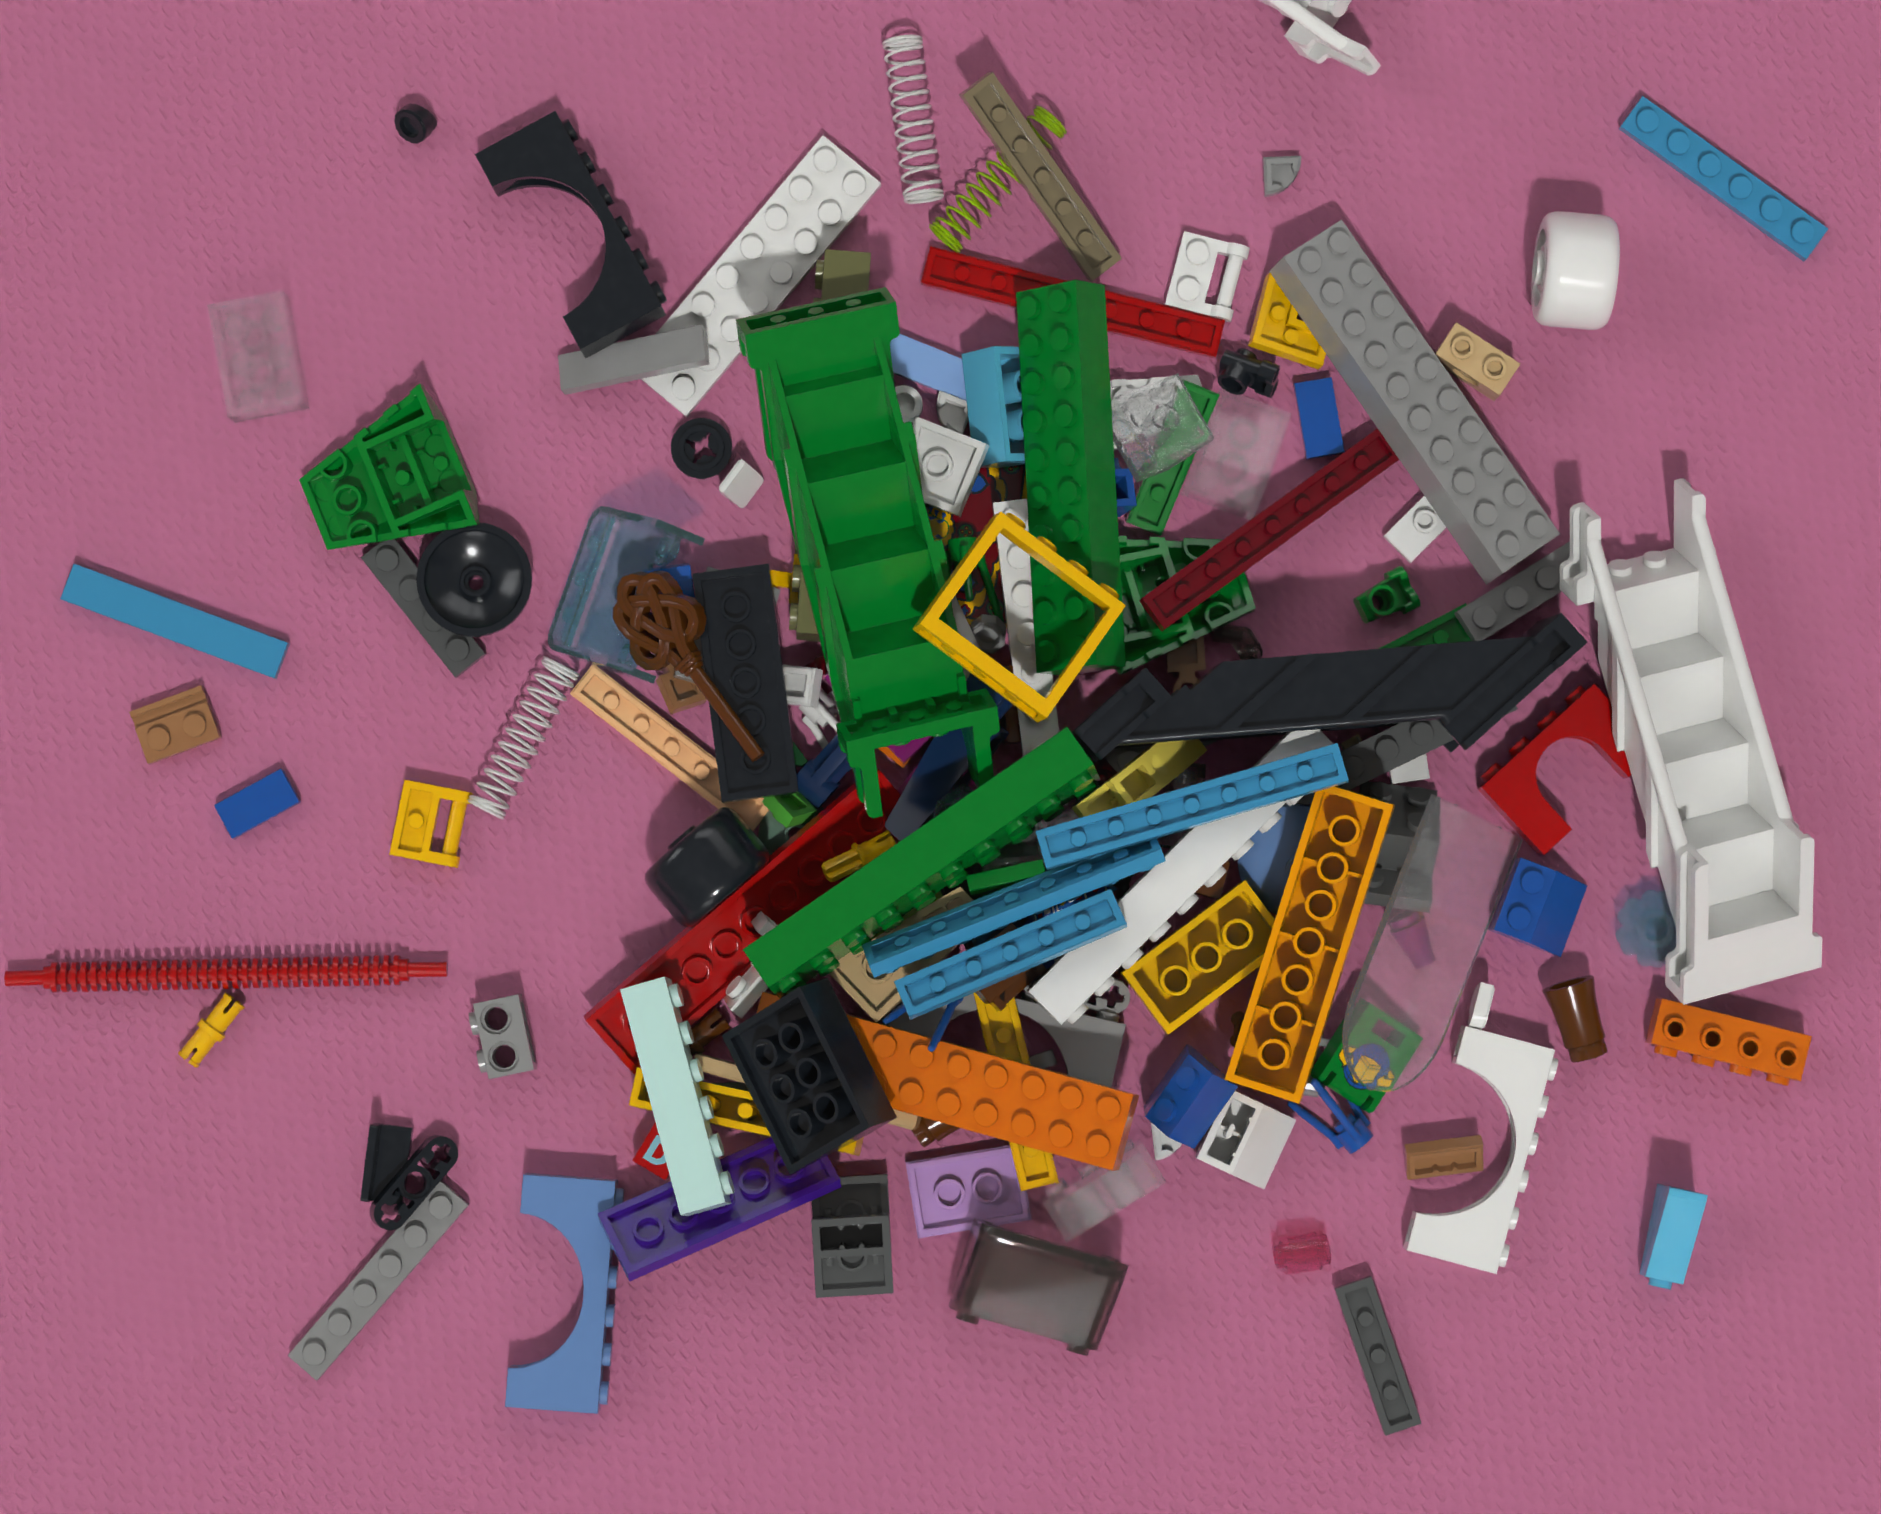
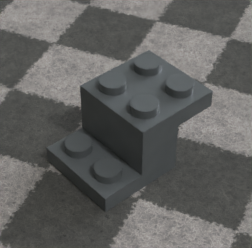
[1359,781,1437,912]
[811,1174,894,1298]

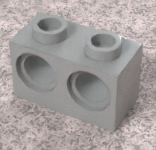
[469,994,537,1079]

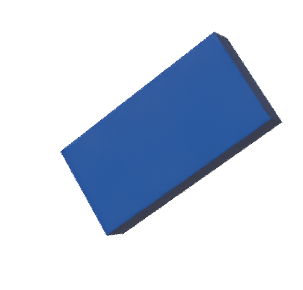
[1293,377,1345,460]
[214,769,301,839]

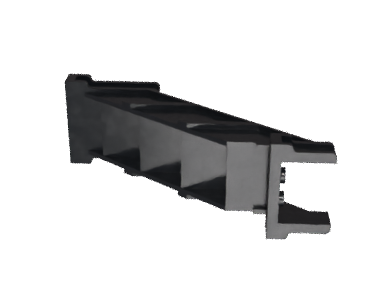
[1071,613,1587,763]

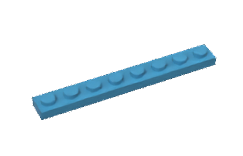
[1036,743,1349,870]
[862,838,1166,978]

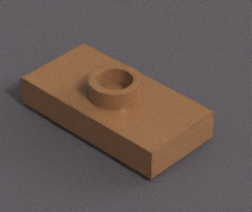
[1405,1135,1484,1180]

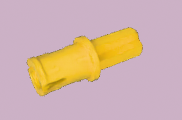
[821,830,896,882]

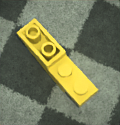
[1072,739,1207,818]

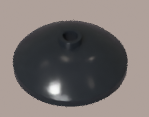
[416,522,532,637]

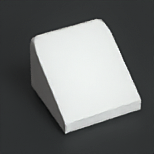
[719,459,764,508]

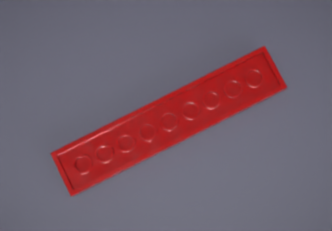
[583,768,901,1074]

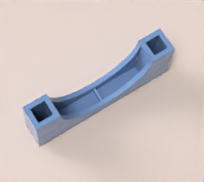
[505,1173,624,1414]

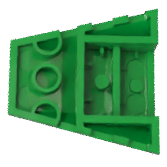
[299,384,479,550]
[1115,536,1256,675]

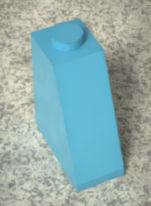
[1639,1184,1708,1289]

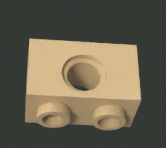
[1435,322,1521,402]

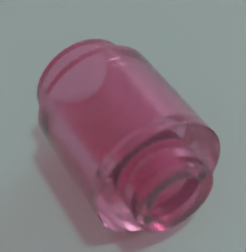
[1272,1231,1331,1275]

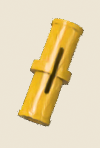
[178,992,245,1068]

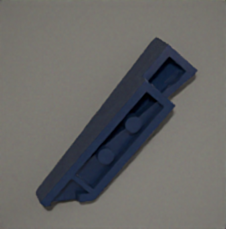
[885,673,1013,841]

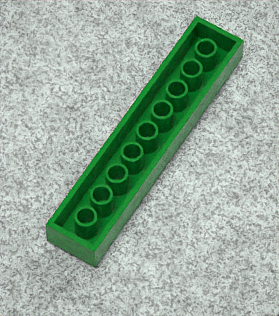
[1016,280,1126,675]
[743,727,1101,999]

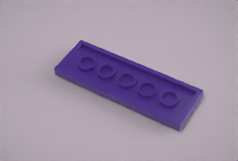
[597,1137,841,1282]

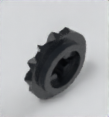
[671,418,732,480]

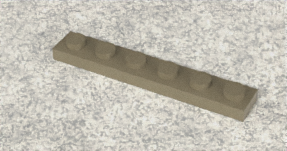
[959,72,1122,281]

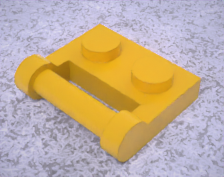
[389,779,473,868]

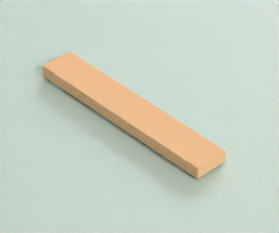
[570,664,769,831]

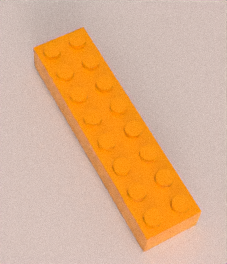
[1224,786,1395,1104]

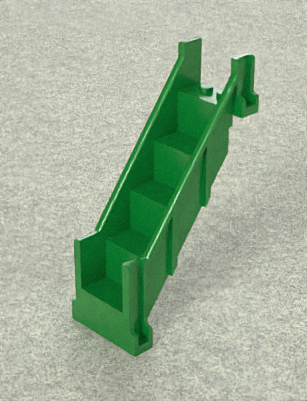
[736,287,1000,818]

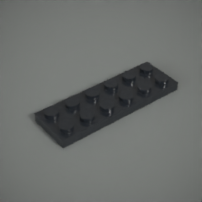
[692,563,799,803]

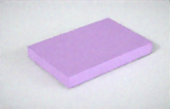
[905,1145,1032,1238]

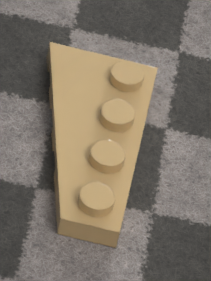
[829,887,974,1023]

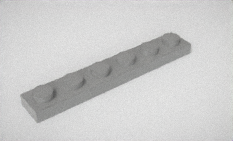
[288,1180,470,1381]

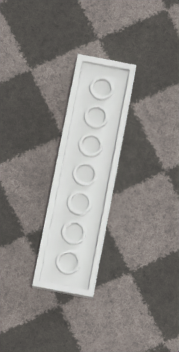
[641,135,881,417]

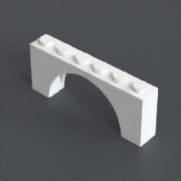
[1403,1025,1558,1274]

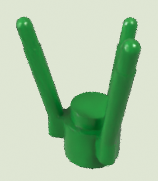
[945,537,1004,623]

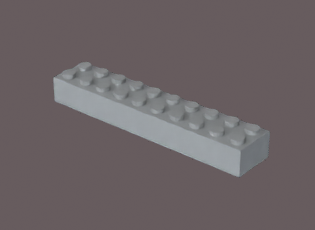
[1269,220,1560,585]

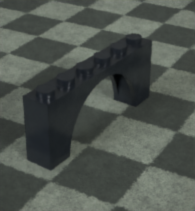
[475,111,667,359]

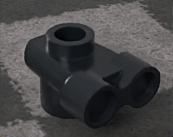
[1218,348,1280,398]

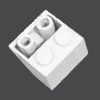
[1194,1091,1296,1189]

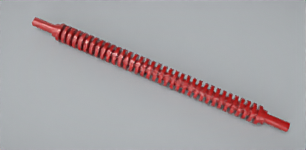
[4,955,448,993]

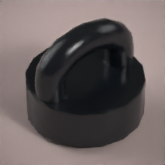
[394,104,437,144]

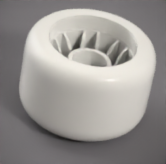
[1531,211,1620,330]

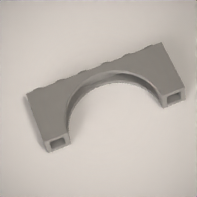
[888,992,1126,1087]

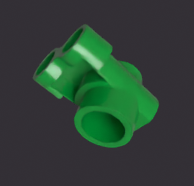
[1353,566,1421,623]

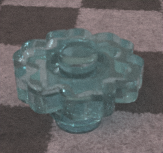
[1615,890,1676,968]

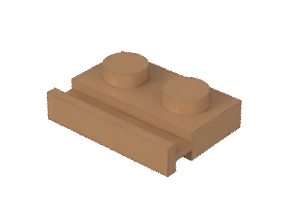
[129,685,222,765]

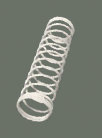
[882,34,944,204]
[467,656,580,820]

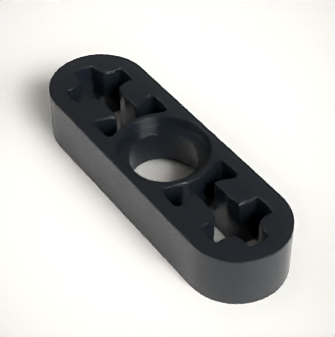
[370,1135,458,1230]

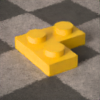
[1248,273,1326,370]

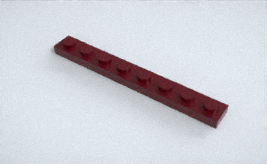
[1139,428,1399,632]

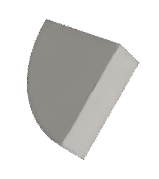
[1262,156,1301,197]

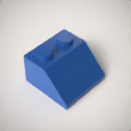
[1488,858,1587,957]
[1143,1044,1238,1149]

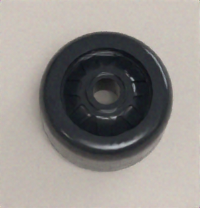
[645,807,770,928]

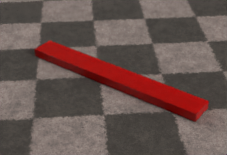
[921,246,1225,359]

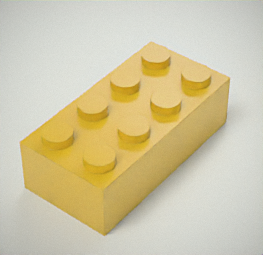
[1120,880,1275,1035]

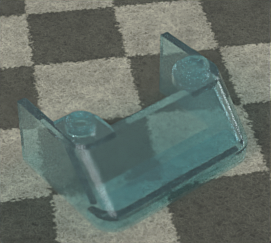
[548,506,705,684]

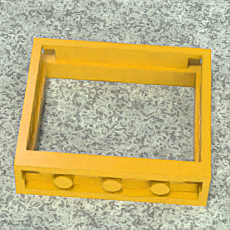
[913,511,1126,723]

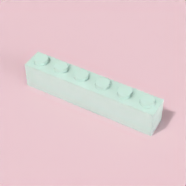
[620,976,734,1216]

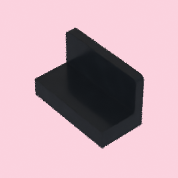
[360,1123,414,1204]

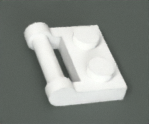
[1165,231,1250,322]

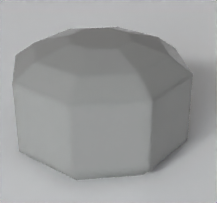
[970,614,1006,654]

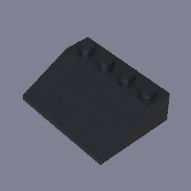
[722,978,897,1174]

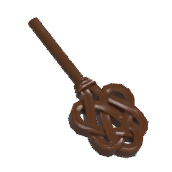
[613,570,765,762]

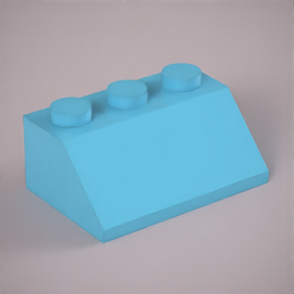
[962,346,1025,468]

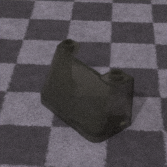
[948,1217,1129,1356]

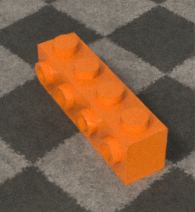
[1645,998,1812,1086]

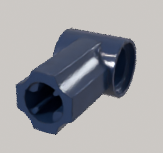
[797,734,852,808]

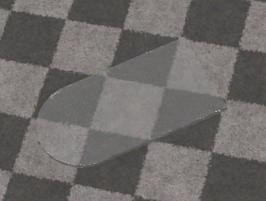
[1342,794,1523,1092]

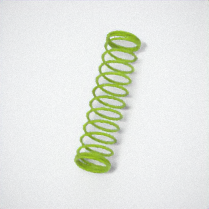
[929,106,1067,253]

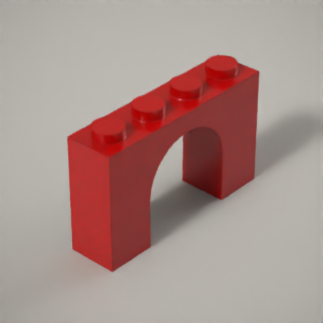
[1477,684,1631,856]

